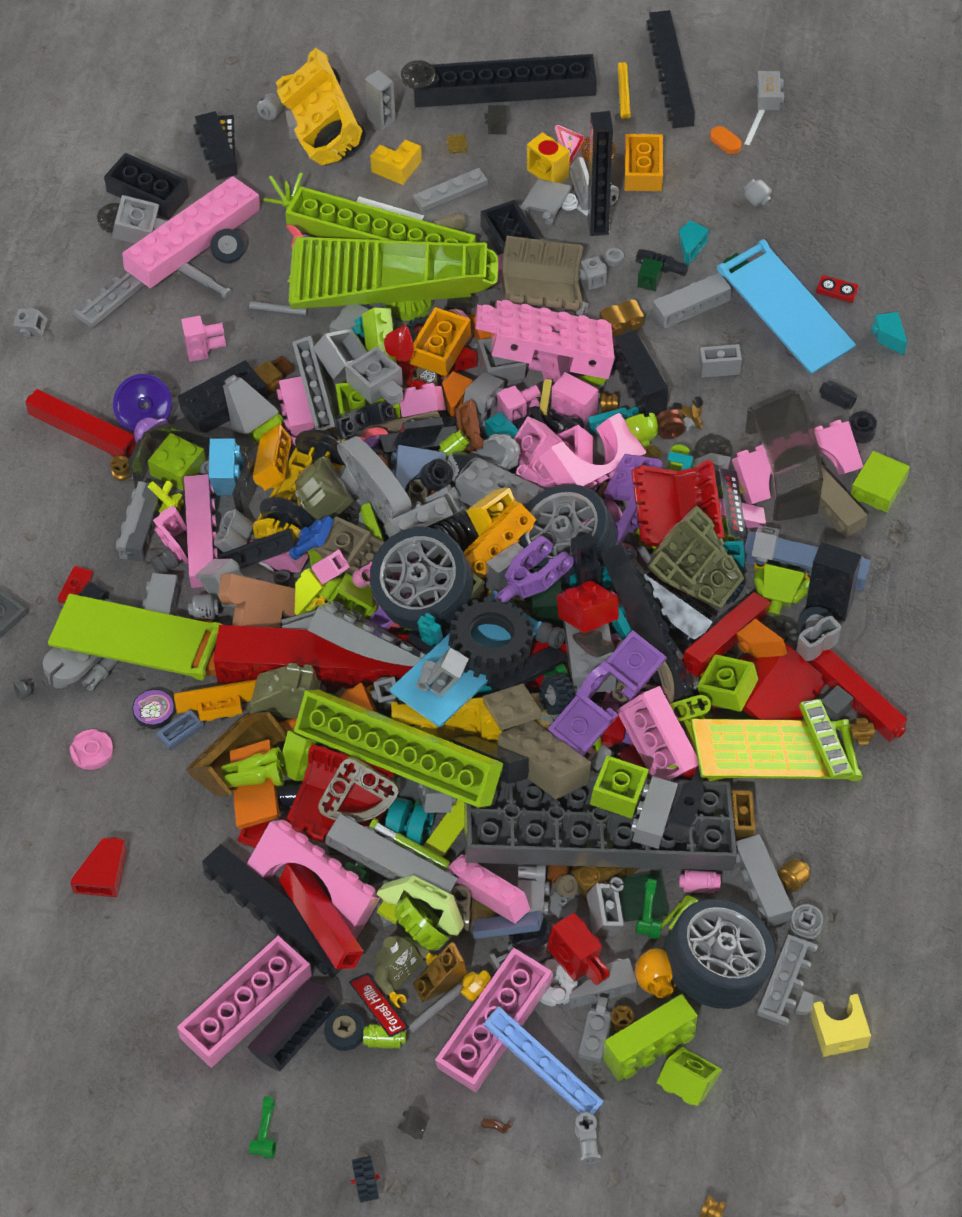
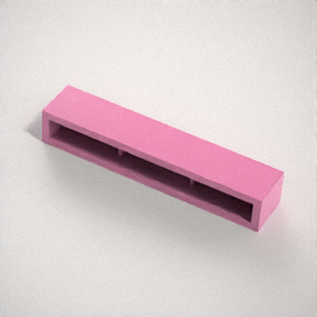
[184,474,218,588]

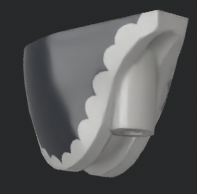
[447,451,479,482]

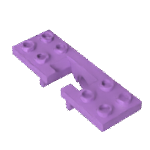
[591,454,663,545]
[548,630,667,756]

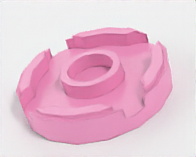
[70,729,114,770]

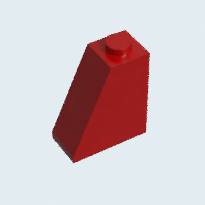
[70,837,127,897]

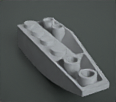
[308,601,428,666]

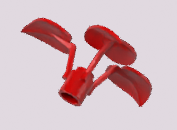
[384,325,426,393]

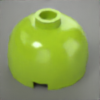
[625,413,658,448]

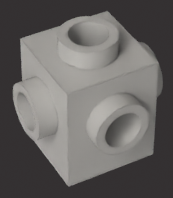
[579,256,607,290]
[13,307,48,337]
[371,677,400,710]

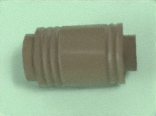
[432,212,466,231]

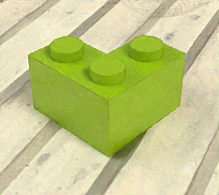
[281,730,333,781]

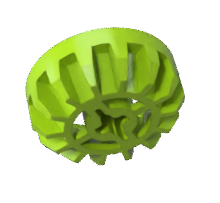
[383,300,434,321]
[395,894,451,950]

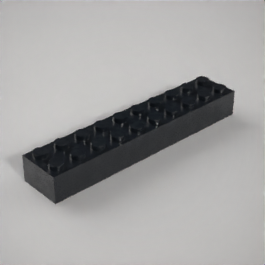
[412,54,597,108]

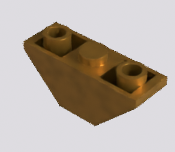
[413,943,467,1002]

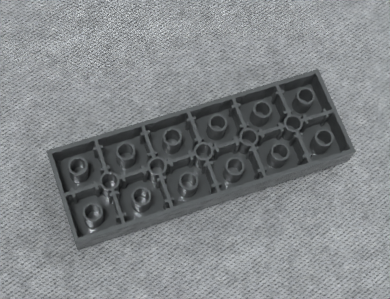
[464,777,737,871]

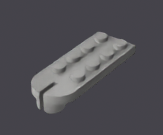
[43,599,113,689]

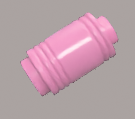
[679,870,721,894]

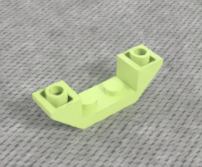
[376,875,464,936]

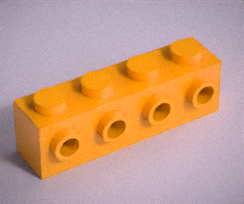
[253,424,292,491]
[464,500,536,579]

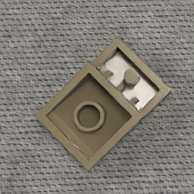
[313,516,385,581]

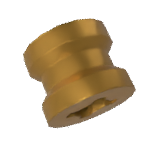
[601,393,617,413]
[110,455,132,481]
[611,1005,634,1033]
[699,1195,727,1217]

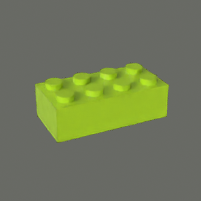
[603,994,698,1082]

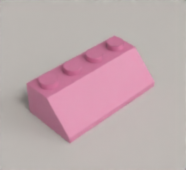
[616,686,698,780]

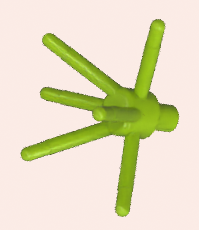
[263,172,303,210]

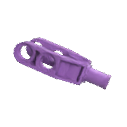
[494,536,574,604]

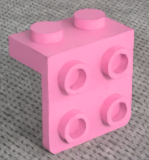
[153,505,188,564]

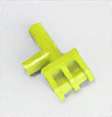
[148,481,185,514]

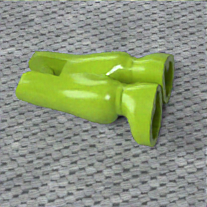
[221,747,285,788]

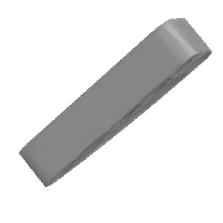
[337,436,411,525]

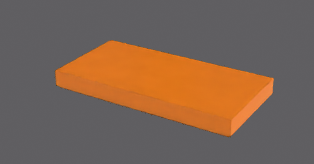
[229,739,280,830]

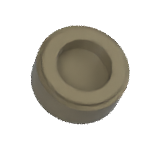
[555,874,578,897]

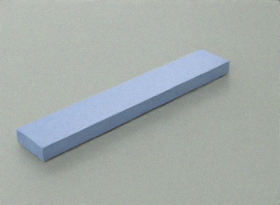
[482,1006,604,1115]

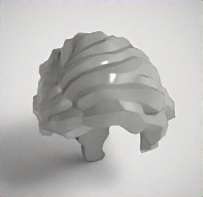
[470,434,520,471]

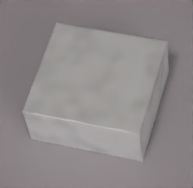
[486,542,528,592]

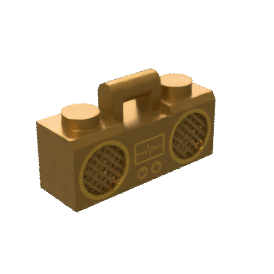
[570,866,640,900]

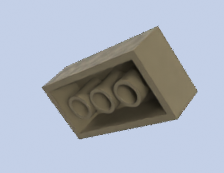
[498,720,591,799]

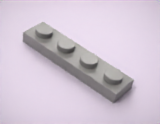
[413,168,488,212]

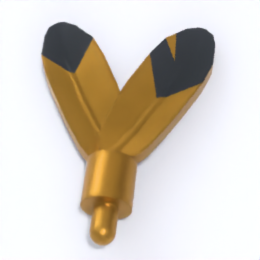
[673,397,703,430]

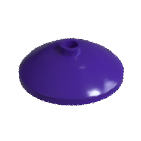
[113,374,172,432]

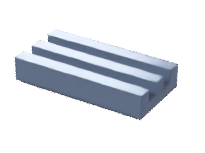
[156,709,204,751]

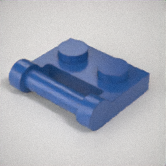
[289,516,334,560]

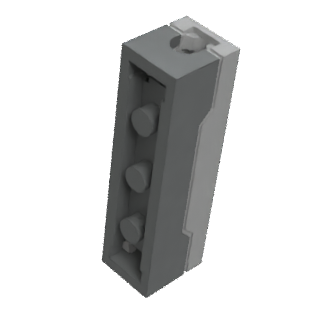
[116,481,163,562]

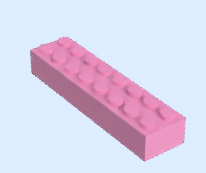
[122,176,260,288]

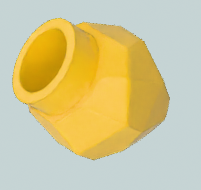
[459,970,491,1003]

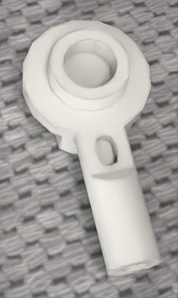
[561,193,579,211]

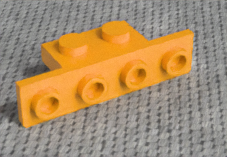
[174,679,257,721]

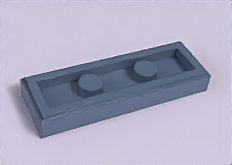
[473,911,543,939]

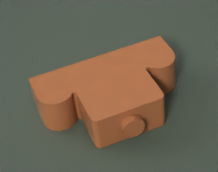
[218,574,296,628]

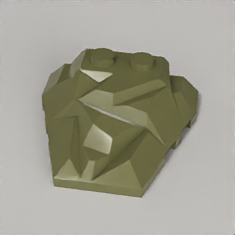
[647,506,744,609]

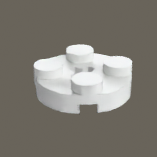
[540,959,577,1006]

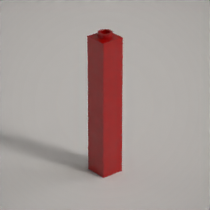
[25,389,137,458]
[682,592,771,678]
[807,649,907,742]
[279,863,363,969]

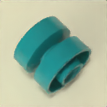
[384,797,434,846]

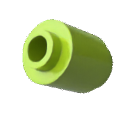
[439,430,469,459]

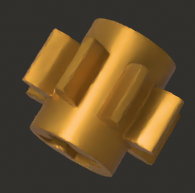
[850,718,875,745]

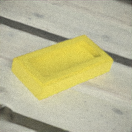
[539,379,552,417]

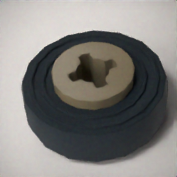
[324,1009,365,1051]

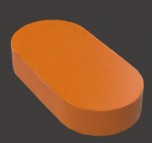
[710,126,742,154]

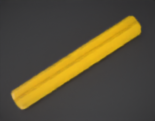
[618,62,631,119]

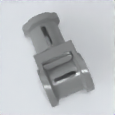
[575,1113,601,1165]

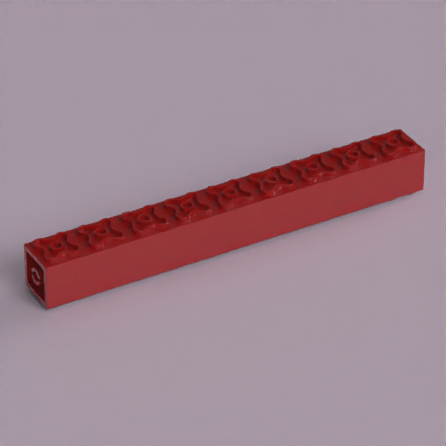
[213,625,599,701]

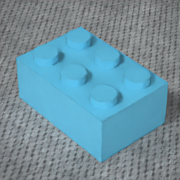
[209,439,245,495]

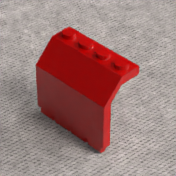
[631,460,724,547]
[713,644,826,721]
[286,744,395,842]

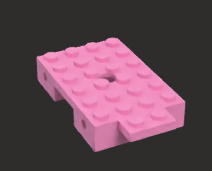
[476,300,614,379]

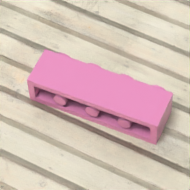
[447,854,531,924]

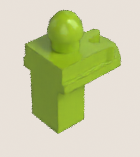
[668,445,690,471]

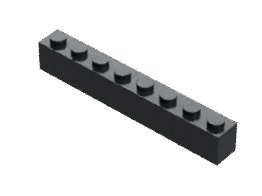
[646,10,695,129]
[587,111,613,236]
[600,542,695,703]
[202,844,342,979]

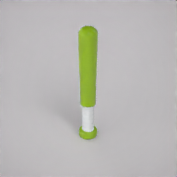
[369,818,450,870]

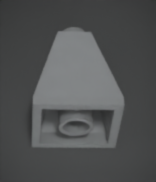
[223,375,279,434]

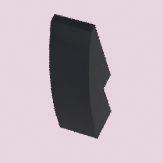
[570,533,601,586]

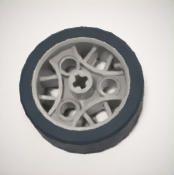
[518,484,617,584]
[370,527,473,631]
[664,899,776,1009]

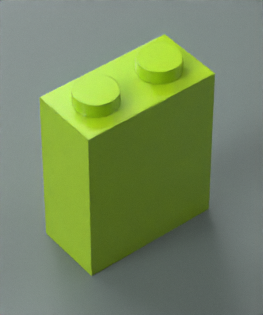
[850,451,910,512]

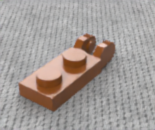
[456,399,483,453]

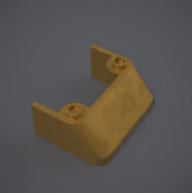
[186,712,287,797]

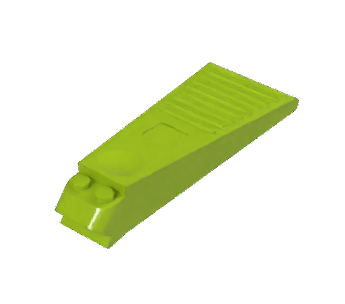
[288,237,498,309]

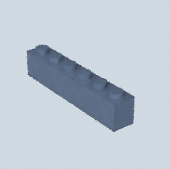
[744,531,871,591]

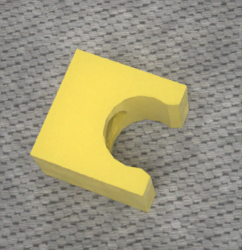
[810,994,871,1057]

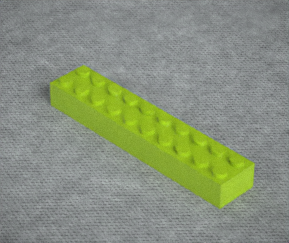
[285,186,476,243]
[294,689,503,808]

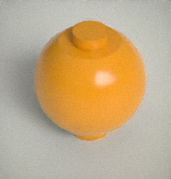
[634,949,676,998]

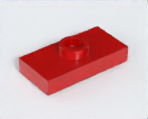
[57,566,94,604]

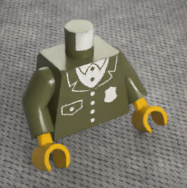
[374,935,439,1008]

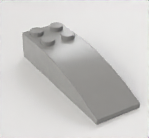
[559,590,616,694]

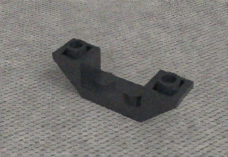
[334,401,395,439]

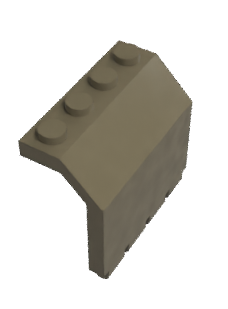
[501,236,583,311]

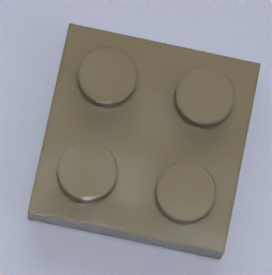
[483,683,541,730]

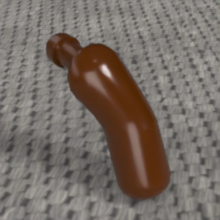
[481,1119,513,1134]

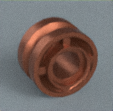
[656,409,685,439]

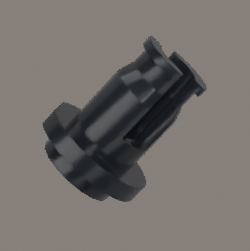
[542,409,584,434]

